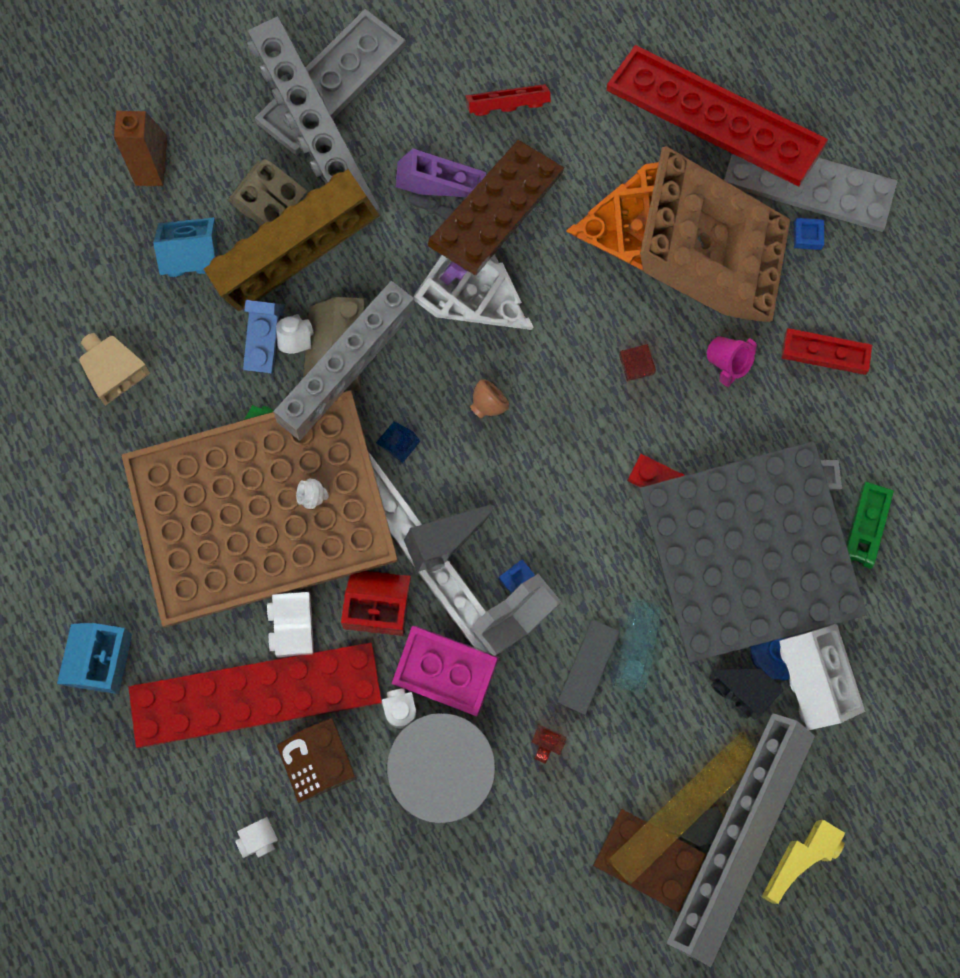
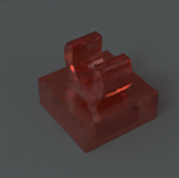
[619,344,656,381]
[531,724,567,764]

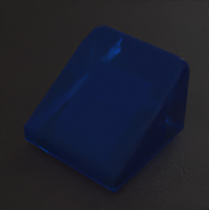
[376,421,421,463]

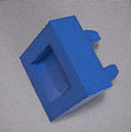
[498,560,535,594]

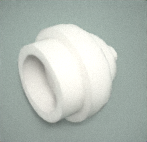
[296,478,329,509]

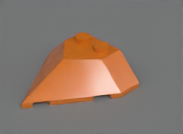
[566,162,659,270]

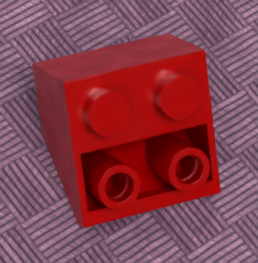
[341,571,411,636]

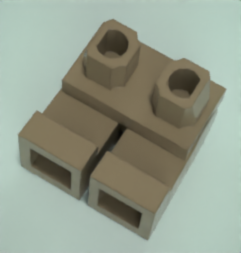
[227,159,307,226]

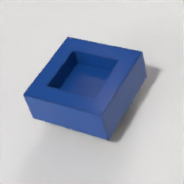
[794,218,824,250]

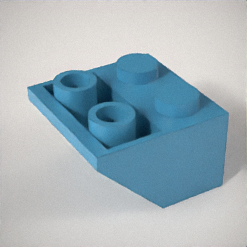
[57,623,132,694]

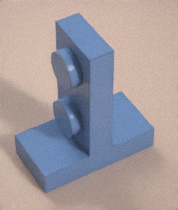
[243,300,284,373]

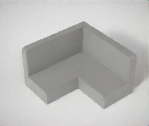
[471,574,561,656]

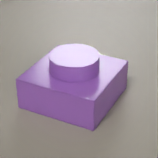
[439,261,467,285]

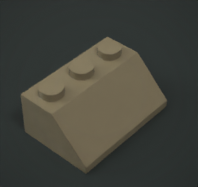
[303,297,366,391]

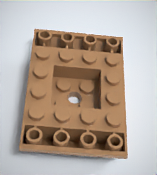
[640,146,790,322]

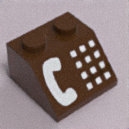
[277,718,357,803]

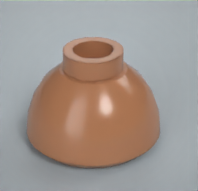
[470,379,509,418]

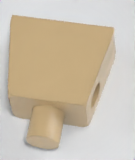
[79,333,150,406]

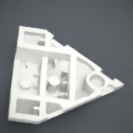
[413,254,534,330]

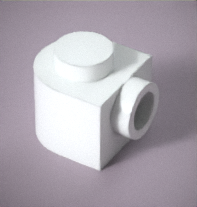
[276,314,313,354]
[382,688,416,729]
[235,817,278,858]

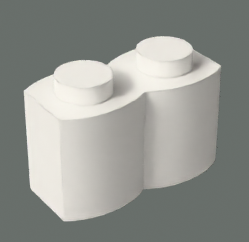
[267,592,314,658]

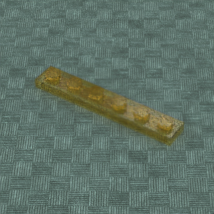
[608,733,756,884]

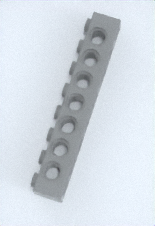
[247,16,380,219]

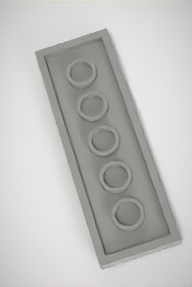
[255,9,406,156]
[724,154,897,232]

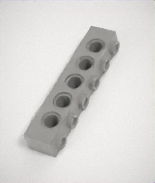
[273,281,415,441]

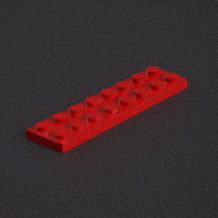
[607,45,828,187]
[128,642,382,748]

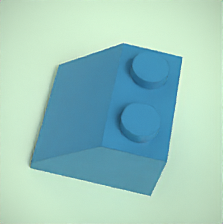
[153,217,218,277]

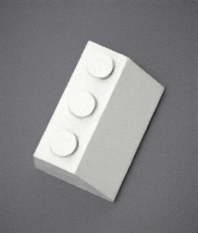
[779,624,865,730]

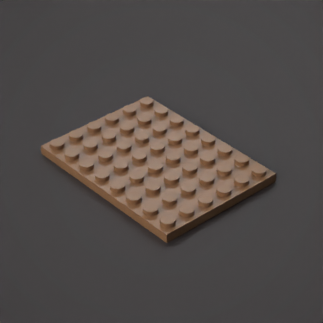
[122,390,398,628]

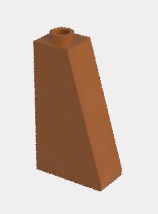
[114,110,167,186]

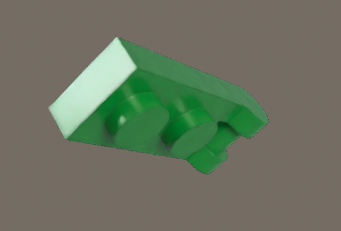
[846,481,894,569]

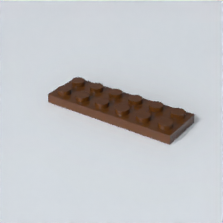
[428,140,564,276]

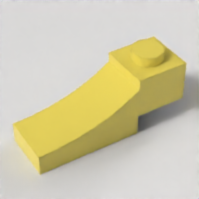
[761,820,845,904]

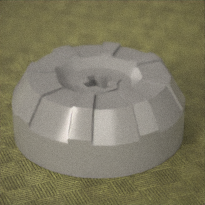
[387,713,495,824]

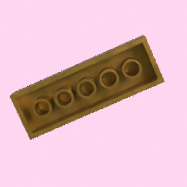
[203,169,380,311]

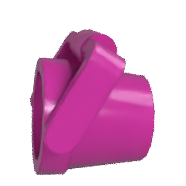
[707,336,757,388]

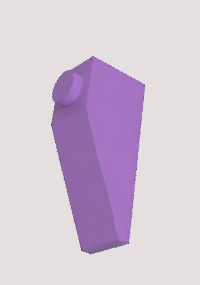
[396,149,486,197]

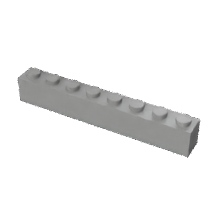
[666,713,815,967]

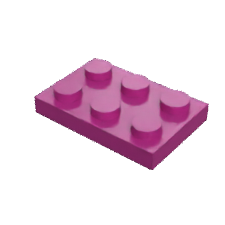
[391,625,499,716]

